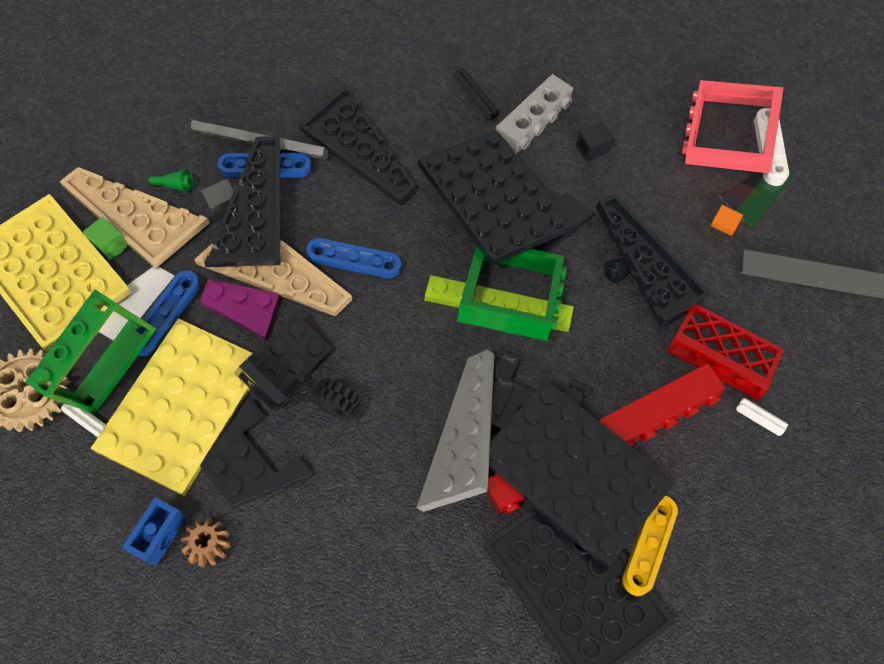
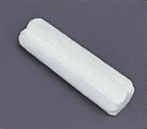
[736,398,788,436]
[61,404,106,437]

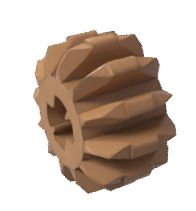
[181,518,230,567]

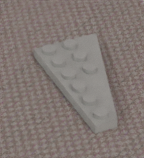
[416,350,494,512]

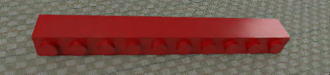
[485,363,726,515]

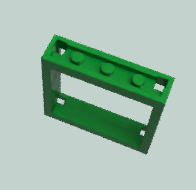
[457,246,567,341]
[25,289,157,414]

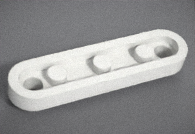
[754,108,789,186]

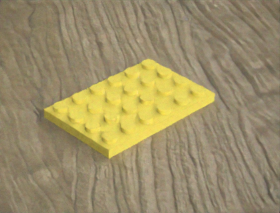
[0,194,132,352]
[91,319,252,497]

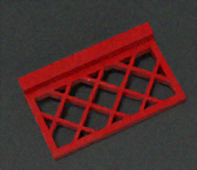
[666,305,784,401]

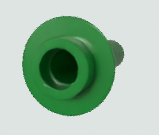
[149,169,193,192]

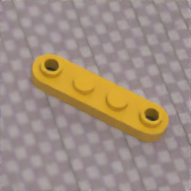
[623,496,678,596]

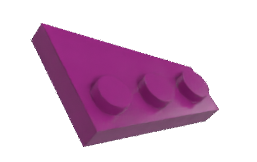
[201,280,280,341]

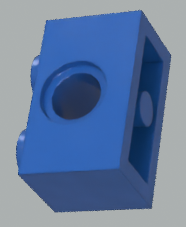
[122,498,186,567]

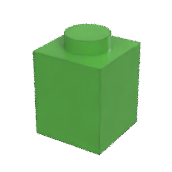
[83,217,128,261]

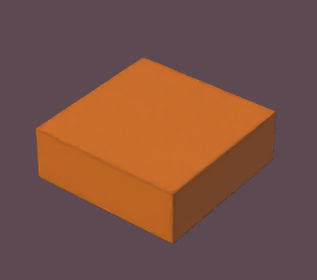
[710,205,743,236]

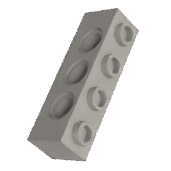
[496,74,573,154]

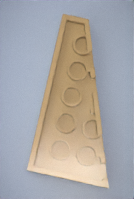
[60,167,210,269]
[194,240,352,317]

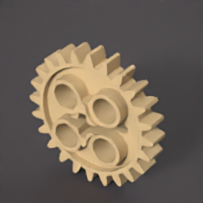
[0,349,71,432]

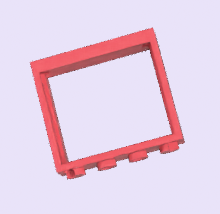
[682,80,783,173]

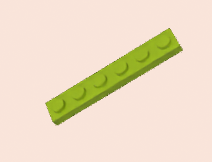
[425,275,574,332]

